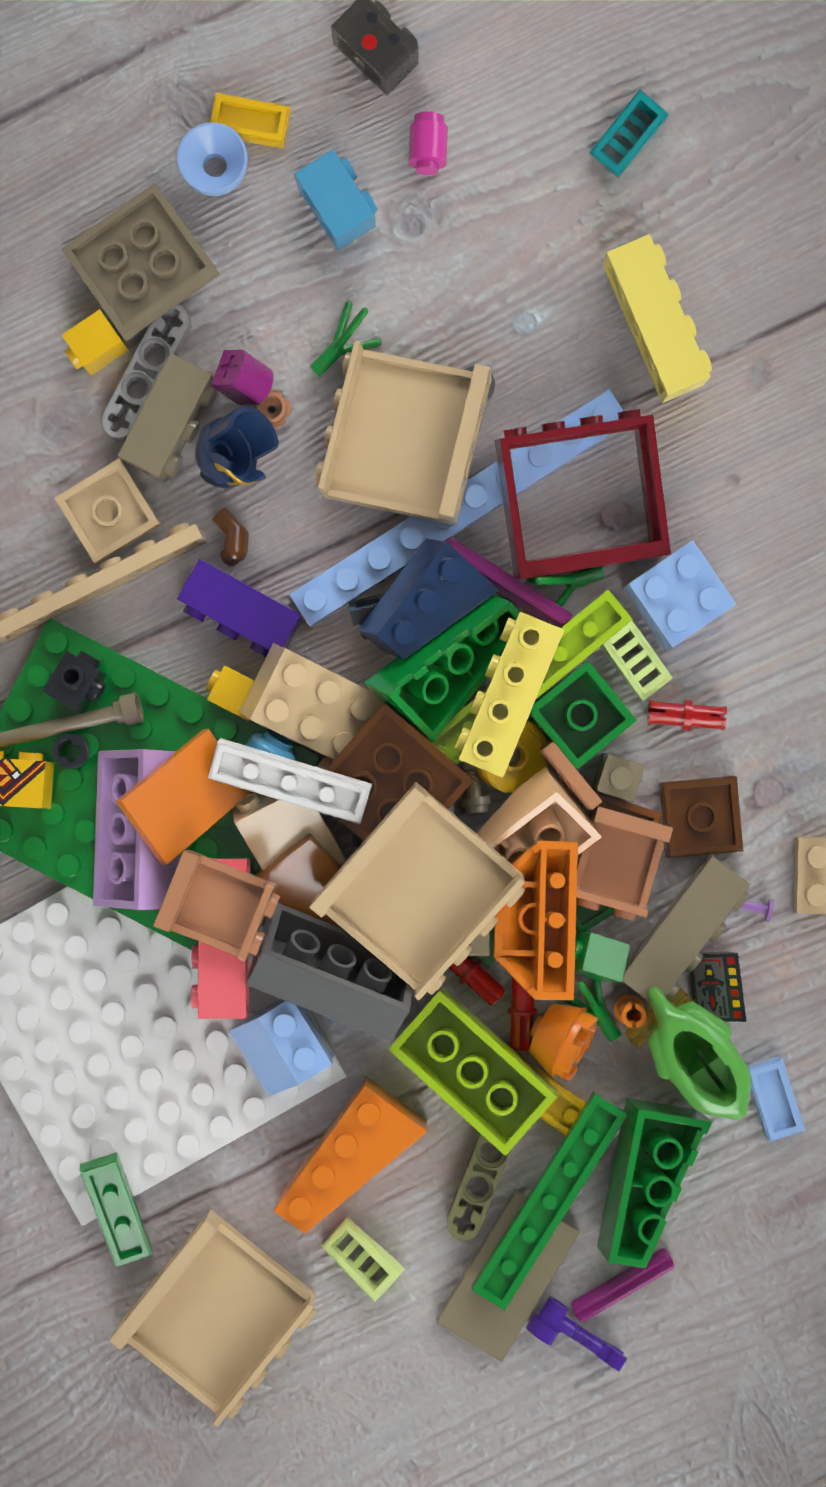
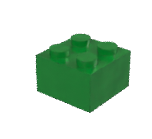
[529,660,637,770]

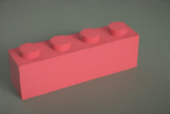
[191,858,250,1019]

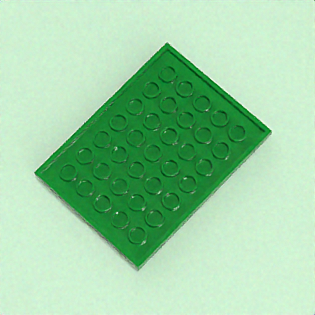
[0,618,321,950]

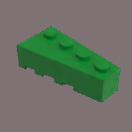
[364,595,519,742]
[597,1098,712,1268]

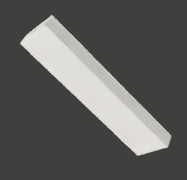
[208,738,372,824]

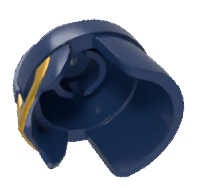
[195,406,279,489]

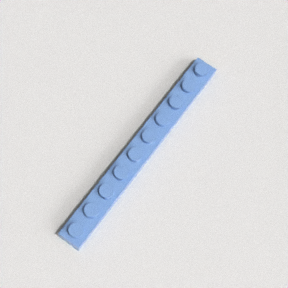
[289,389,623,627]

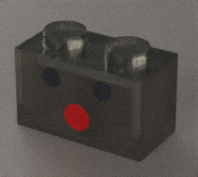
[331,0,419,96]

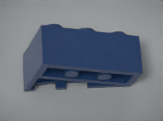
[358,538,499,659]

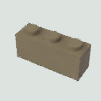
[117,353,217,484]

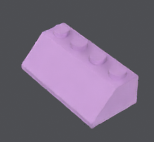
[93,749,180,910]

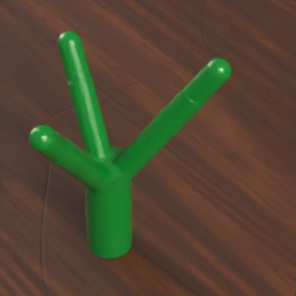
[309,301,382,377]
[527,566,604,607]
[563,979,621,1042]

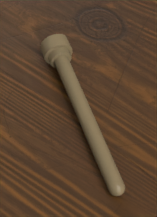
[0,692,144,748]

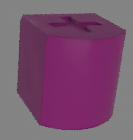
[211,349,274,405]

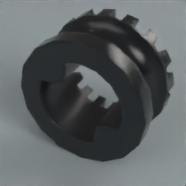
[52,734,91,769]

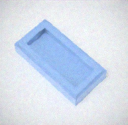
[748,1056,805,1142]

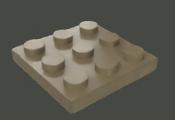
[61,183,220,341]

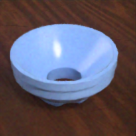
[177,122,248,196]

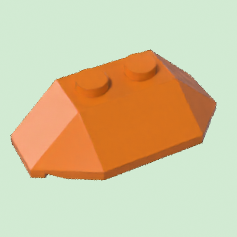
[493,841,578,1000]

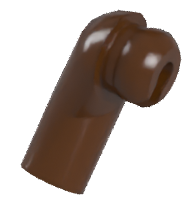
[212,507,249,566]

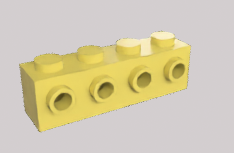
[602,234,712,403]
[454,612,564,778]

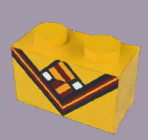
[0,751,54,809]

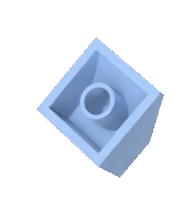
[229,999,334,1096]

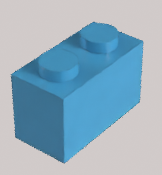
[294,149,377,251]

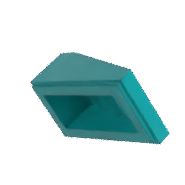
[589,89,669,178]

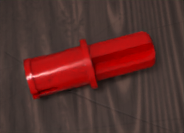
[449,956,505,1005]
[507,976,538,1051]

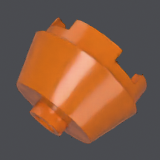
[529,1004,598,1081]

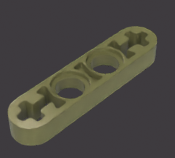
[447,1133,512,1241]

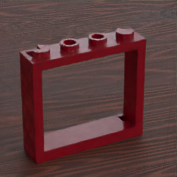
[494,409,671,579]

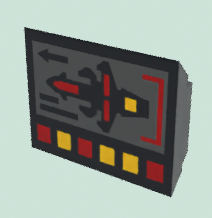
[690,951,747,1022]

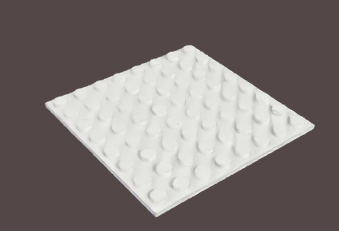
[0,887,347,1226]

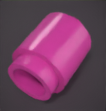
[409,111,448,175]

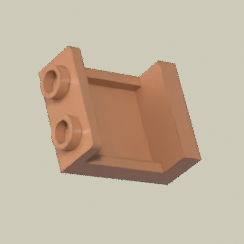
[576,806,673,921]
[154,850,280,962]

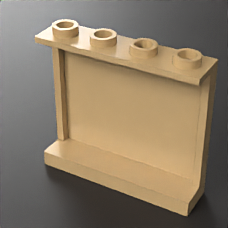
[315,340,492,526]
[309,782,525,1000]
[109,1209,316,1427]

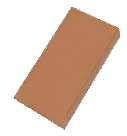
[538,740,602,810]

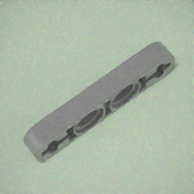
[102,304,192,442]

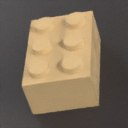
[239,643,383,760]

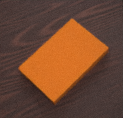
[116,729,251,865]

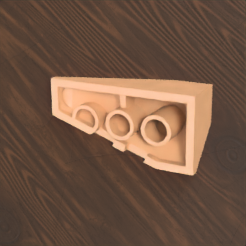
[476,766,602,864]

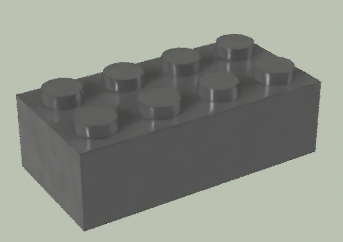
[246,903,413,1042]

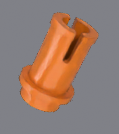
[613,994,647,1028]

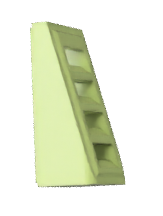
[600,621,673,701]
[321,1217,405,1302]

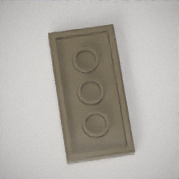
[436,1189,580,1362]

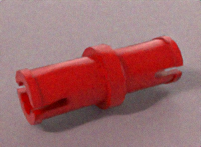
[647,700,727,731]

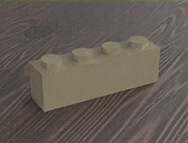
[623,855,750,1002]

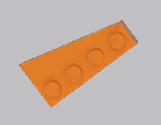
[274,1076,427,1234]

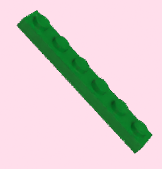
[471,1091,628,1311]

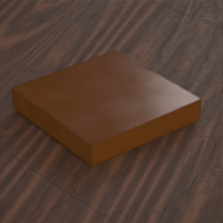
[659,776,744,858]

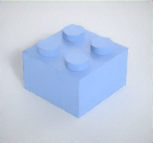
[623,540,736,650]

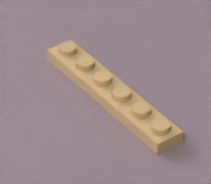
[0,522,207,643]

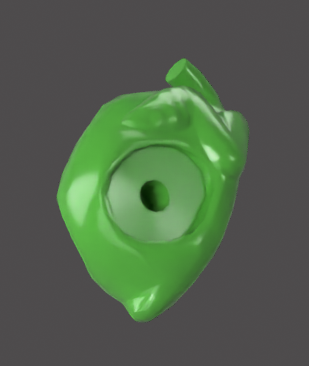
[647,987,752,1121]

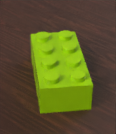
[389,987,558,1156]

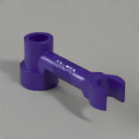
[526,1296,627,1372]

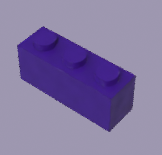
[177,559,303,657]

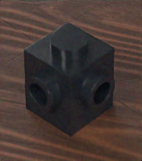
[42,650,107,713]

